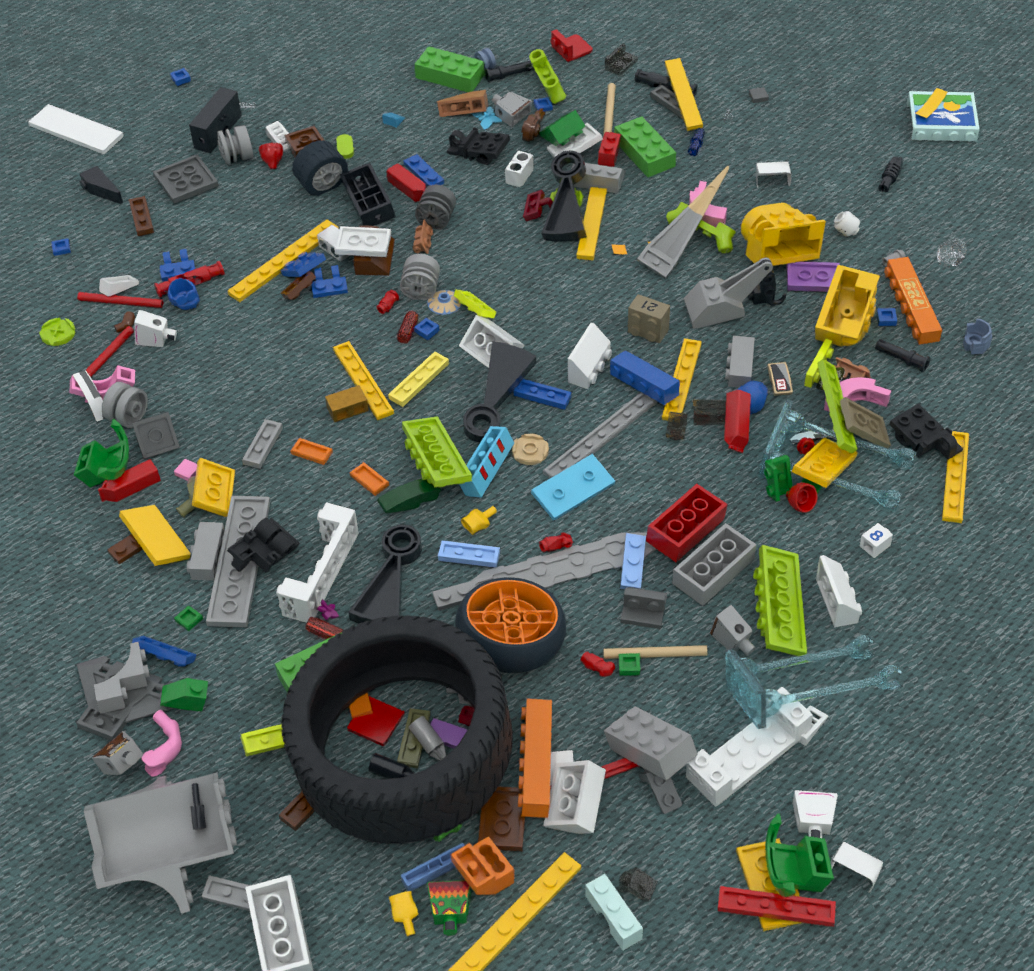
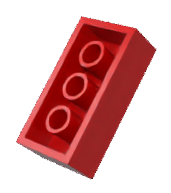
[646,484,728,562]

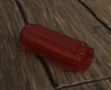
[397,311,419,344]
[305,616,344,640]

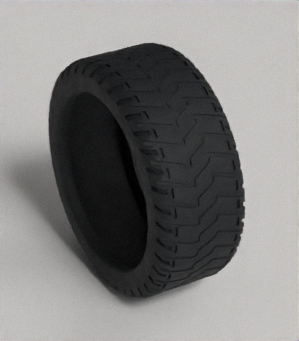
[281,615,513,844]

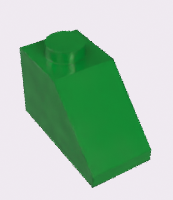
[160,678,208,711]

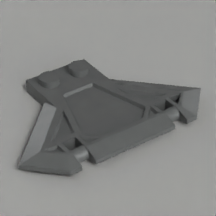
[76,656,175,741]

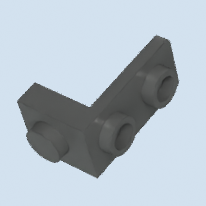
[639,768,682,814]

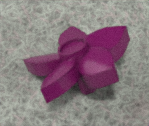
[317,599,339,620]

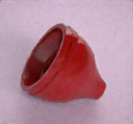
[259,143,283,169]
[786,483,818,513]

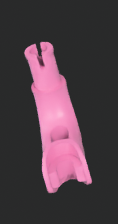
[141,710,182,777]

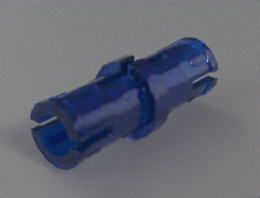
[688,128,705,156]

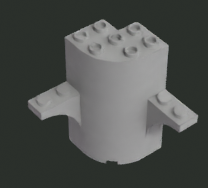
[84,772,237,913]

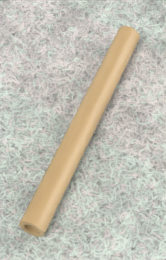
[603,83,616,136]
[603,645,707,659]

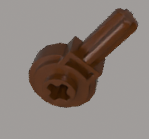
[521,108,545,142]

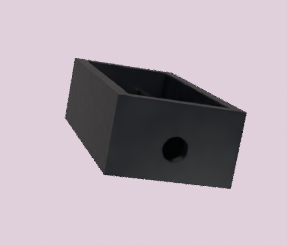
[189,87,242,154]
[339,162,396,226]

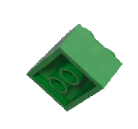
[539,110,586,146]

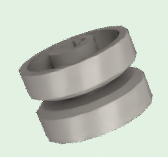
[102,382,148,428]

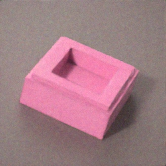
[174,459,197,481]

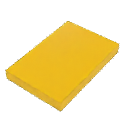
[192,458,235,517]

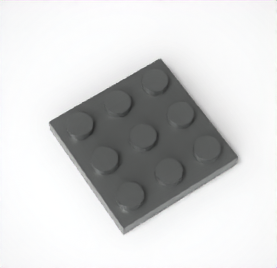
[153,154,219,204]

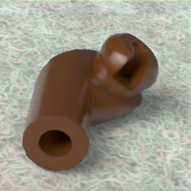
[114,311,135,333]

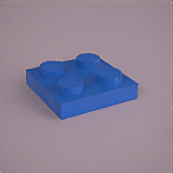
[280,252,326,277]

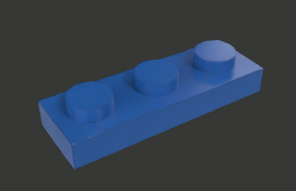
[403,154,444,187]
[514,379,572,410]
[132,636,196,667]

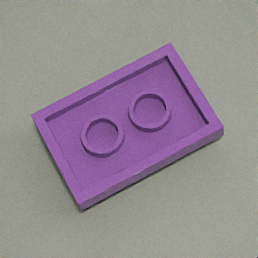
[787,262,840,292]

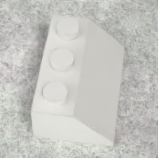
[459,315,524,368]
[568,323,612,389]
[816,555,862,627]
[543,760,606,834]

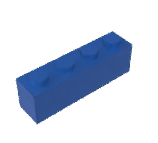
[610,350,680,405]

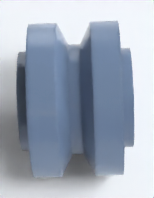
[474,48,496,70]

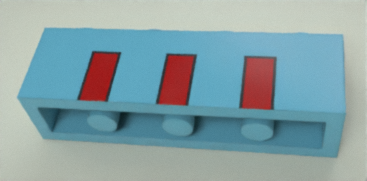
[459,426,514,498]

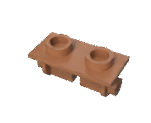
[413,220,433,254]
[834,357,871,379]

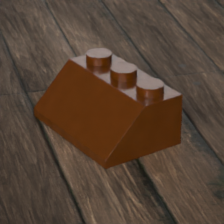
[353,226,395,276]

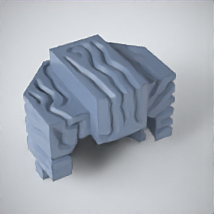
[963,319,992,355]

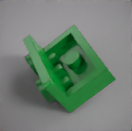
[764,455,792,502]

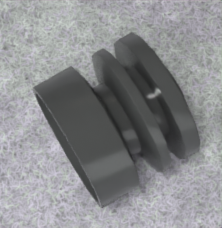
[415,184,456,230]

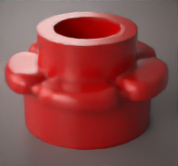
[797,437,815,455]

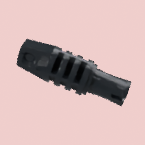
[878,157,903,192]

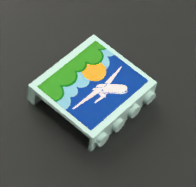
[907,91,979,142]

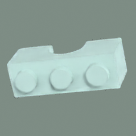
[585,874,643,951]

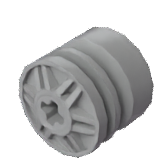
[217,125,253,165]
[400,254,440,300]

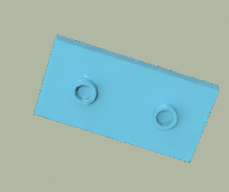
[531,454,615,520]

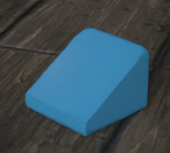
[382,113,405,128]

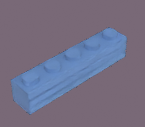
[401,843,465,891]

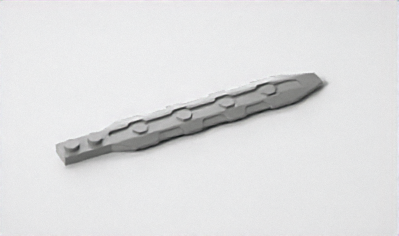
[432,532,657,611]

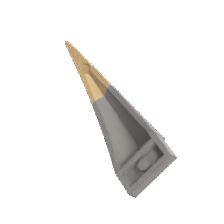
[637,166,729,279]

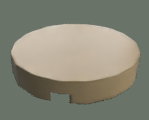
[512,434,549,465]

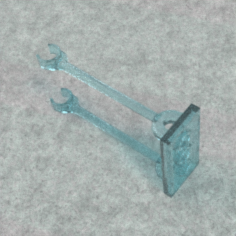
[758,399,916,511]
[726,635,902,729]

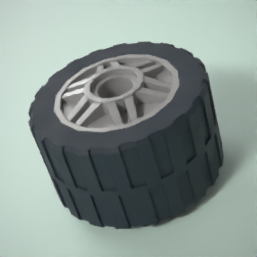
[292,140,348,196]

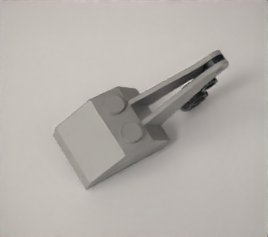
[684,258,786,329]

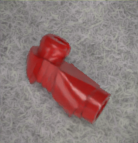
[376,290,399,314]
[539,532,573,552]
[580,652,615,677]

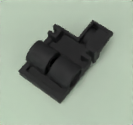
[447,127,510,165]
[889,403,963,460]
[227,517,300,573]

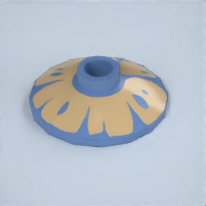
[427,290,461,315]

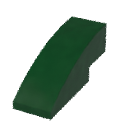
[377,478,441,514]

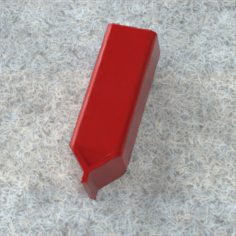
[386,163,426,202]
[724,390,751,453]
[98,459,161,502]

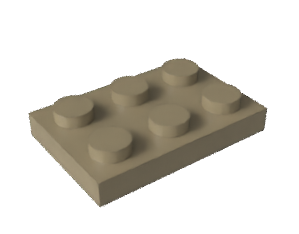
[840,397,891,449]

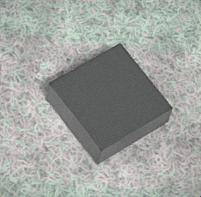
[749,87,769,103]

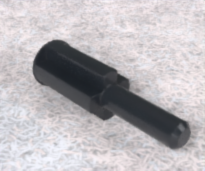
[190,783,206,830]

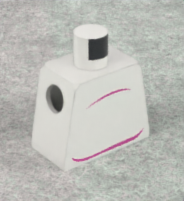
[134,310,177,347]
[793,790,837,838]

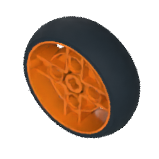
[455,577,566,673]

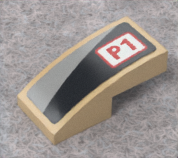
[767,362,793,396]

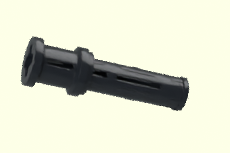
[484,61,532,83]
[875,339,931,372]

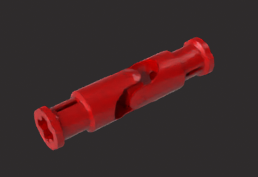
[154,261,225,298]

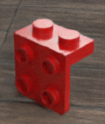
[550,29,593,62]

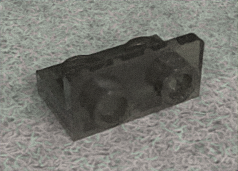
[605,43,638,77]
[692,400,726,425]

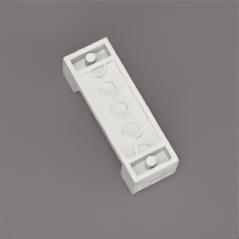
[276,503,359,624]
[686,686,813,807]

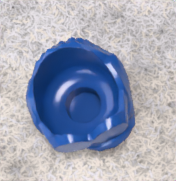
[168,278,200,310]
[737,381,768,414]

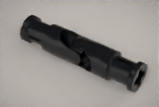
[634,68,698,97]

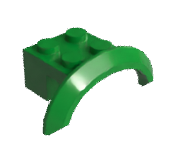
[74,419,129,488]
[765,813,834,897]

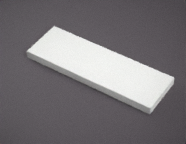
[28,104,124,154]

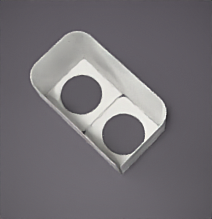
[505,151,534,187]
[756,162,792,187]
[317,225,350,261]
[830,842,883,892]

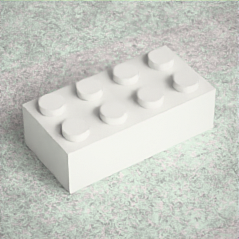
[245,875,313,971]

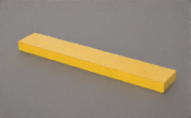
[665,58,703,131]
[577,187,607,260]
[662,338,702,423]
[333,341,394,421]
[942,431,969,523]

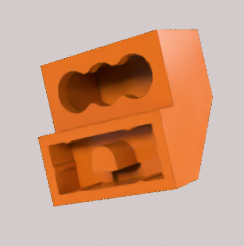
[451,836,514,895]

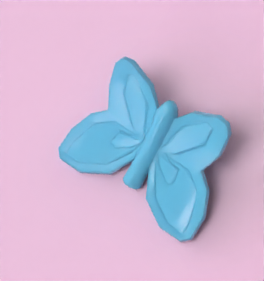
[471,107,502,130]

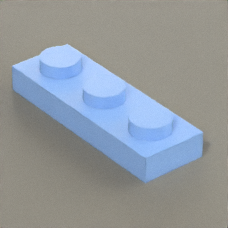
[620,533,646,589]
[438,541,500,568]

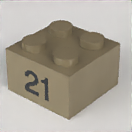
[628,294,670,343]

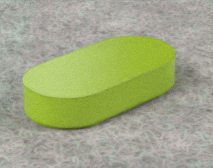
[336,134,354,159]

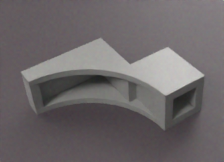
[94,642,150,714]

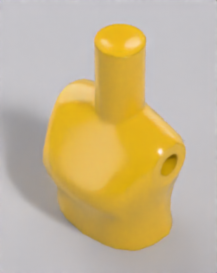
[461,506,497,535]
[389,891,418,936]

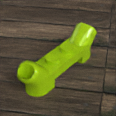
[529,49,566,104]
[666,202,736,253]

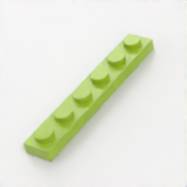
[817,359,857,454]

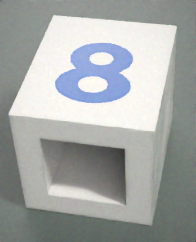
[860,523,893,558]

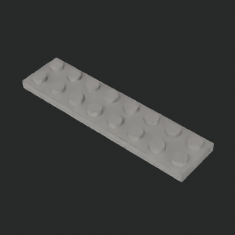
[206,496,271,627]

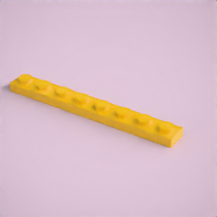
[228,219,339,302]
[448,852,581,971]

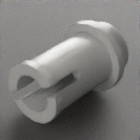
[882,250,906,267]

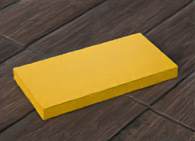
[792,437,858,488]
[119,505,191,566]
[736,839,802,931]

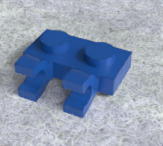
[160,249,195,282]
[311,265,348,298]

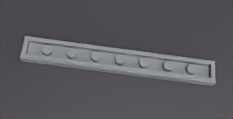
[543,392,658,478]

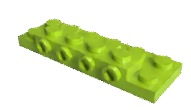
[402,416,472,487]
[753,545,807,657]

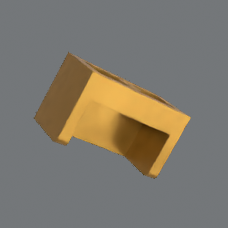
[325,385,369,423]

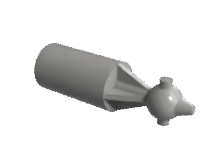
[408,716,447,761]

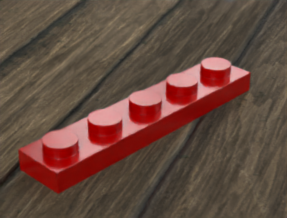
[718,886,836,927]

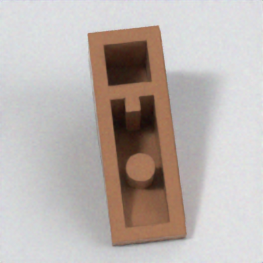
[437,90,488,117]

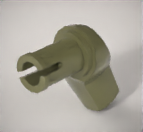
[176,476,196,518]

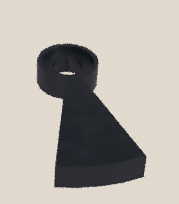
[542,150,587,242]
[463,341,536,443]
[348,524,422,624]

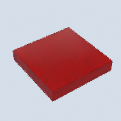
[347,696,405,747]

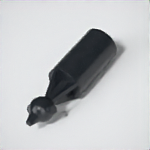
[369,753,415,779]

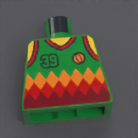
[427,880,472,936]

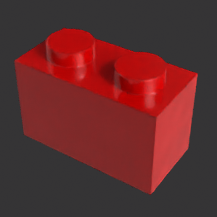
[598,131,621,167]

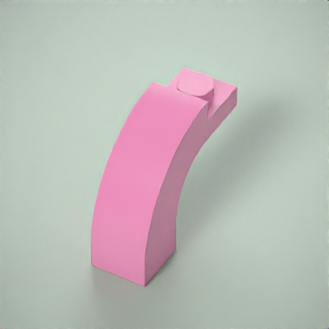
[689,181,727,227]
[69,365,135,403]
[824,378,891,412]

